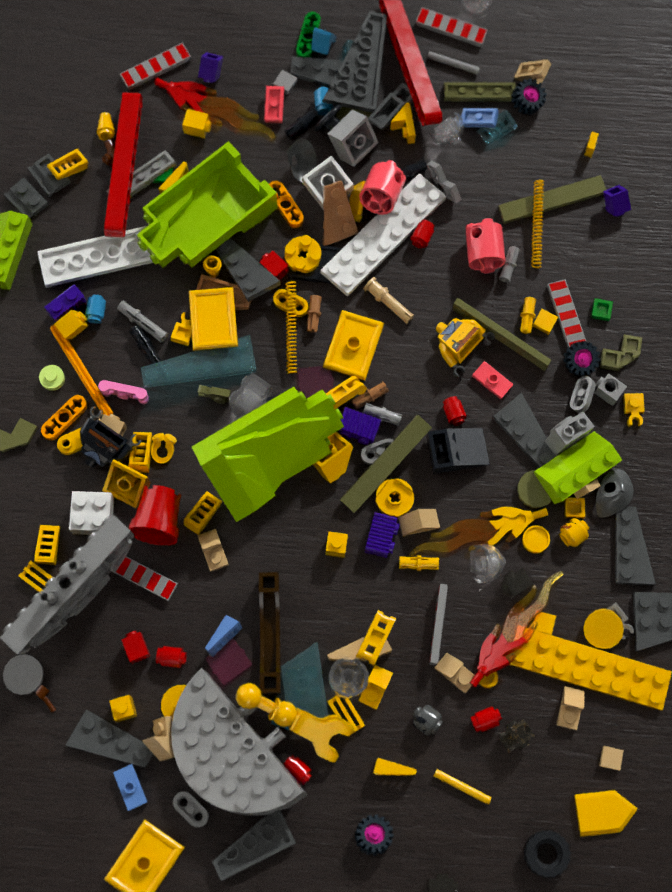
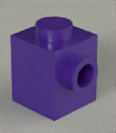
[198,52,223,83]
[603,185,631,216]

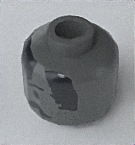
[412,705,443,735]

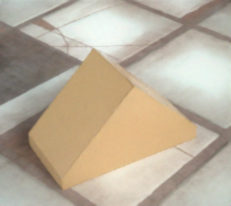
[398,509,440,536]

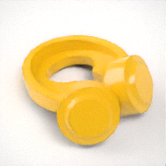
[151,433,177,464]

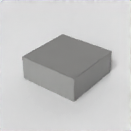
[273,70,298,95]

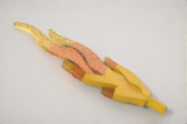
[409,507,548,557]

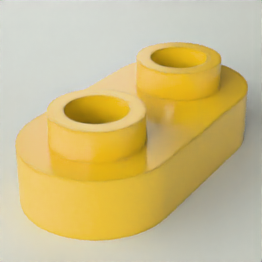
[273,289,308,317]
[57,428,83,455]

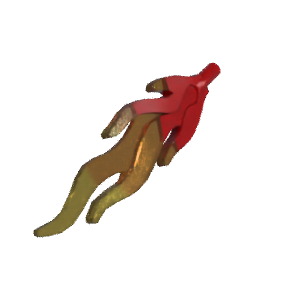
[154,78,276,139]
[469,571,563,688]

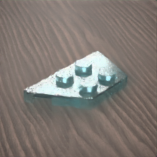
[281,642,328,718]

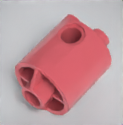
[359,160,406,215]
[465,218,506,274]

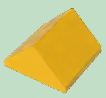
[102,460,151,508]

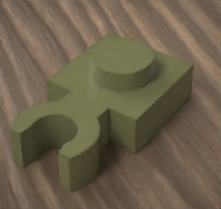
[198,385,232,404]

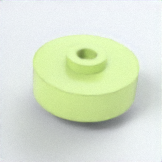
[39,365,65,391]

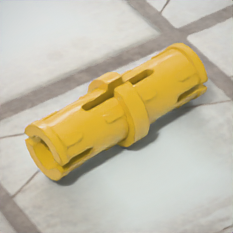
[399,555,439,571]

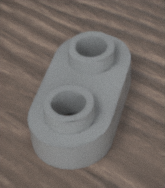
[570,376,596,413]
[361,439,393,465]
[173,792,209,827]

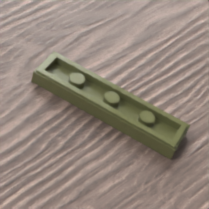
[444,82,515,102]

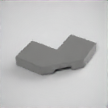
[427,161,462,203]

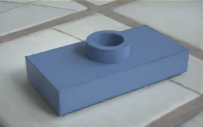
[460,108,499,128]
[113,764,148,811]

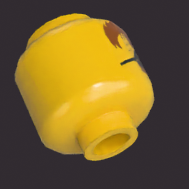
[559,518,589,547]

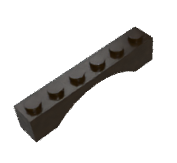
[259,572,281,695]

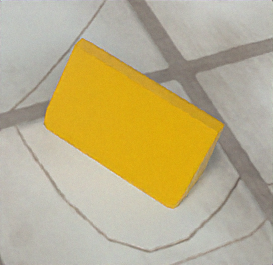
[349,181,365,222]

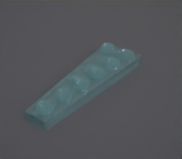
[141,335,257,388]

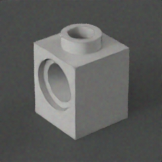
[595,373,627,406]

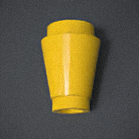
[97,112,115,141]
[203,256,222,278]

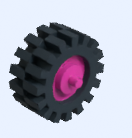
[511,78,547,114]
[563,341,600,376]
[355,815,393,856]

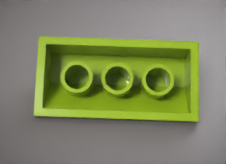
[0,211,32,291]
[533,432,622,504]

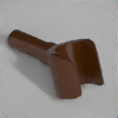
[36,685,56,712]

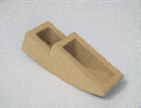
[327,637,392,662]

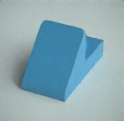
[311,27,337,55]

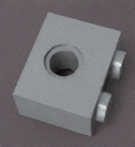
[544,412,595,456]

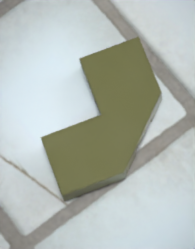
[599,334,642,371]
[0,418,38,452]

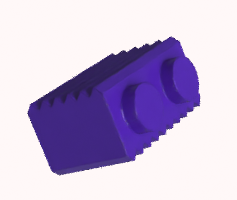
[44,284,87,323]
[337,407,381,445]
[365,512,400,558]

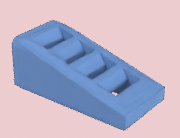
[205,615,242,657]

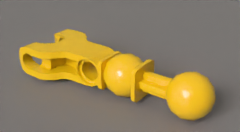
[236,683,354,762]

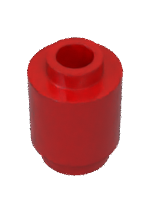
[410,220,434,248]
[443,396,467,426]
[156,646,187,668]
[470,706,502,732]
[283,755,312,785]

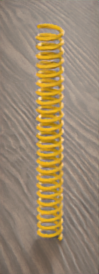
[531,180,545,268]
[285,281,297,374]

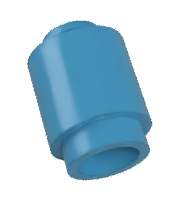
[314,87,333,115]
[85,295,106,324]

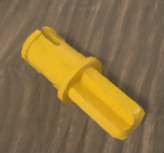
[520,297,536,334]

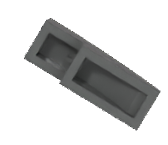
[368,83,413,130]

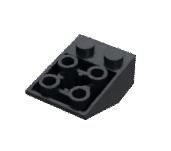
[426,428,490,474]

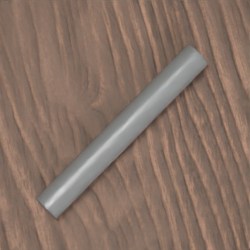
[427,51,480,75]

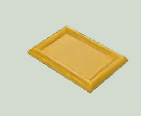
[189,287,238,351]
[323,310,384,381]
[104,820,185,892]

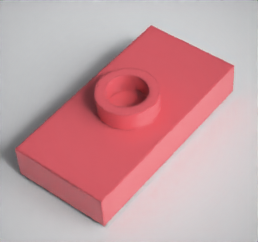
[264,86,284,123]
[472,361,514,399]

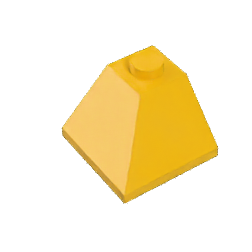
[313,432,353,483]

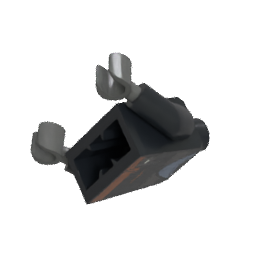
[80,406,142,467]

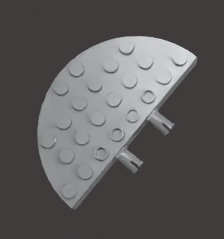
[0,515,134,655]
[171,668,307,816]

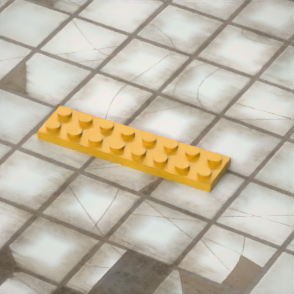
[508,625,672,711]

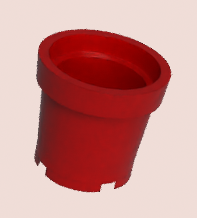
[128,485,182,546]

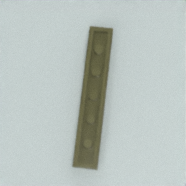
[498,175,607,224]
[452,298,551,371]
[340,415,432,513]

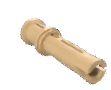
[364,277,414,324]

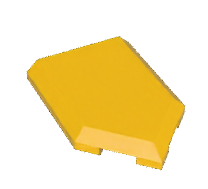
[574,790,638,837]

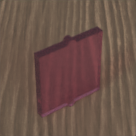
[298,366,334,399]
[205,638,252,685]

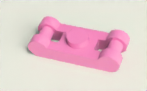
[98,380,149,404]

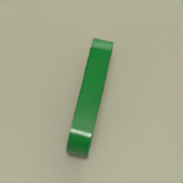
[296,12,321,58]

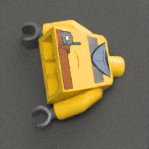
[436,318,495,378]

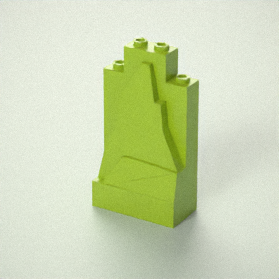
[137,141,277,268]
[192,387,344,522]

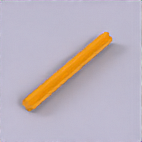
[50,324,113,416]

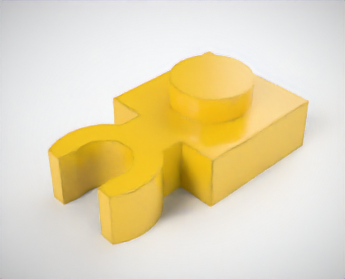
[170,312,192,346]
[623,393,645,427]

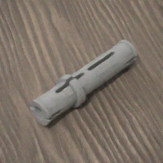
[117,300,168,343]

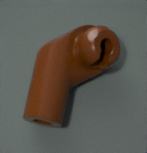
[102,139,115,165]

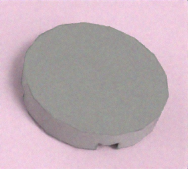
[3,654,44,695]

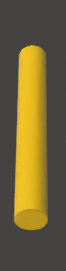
[434,769,492,804]

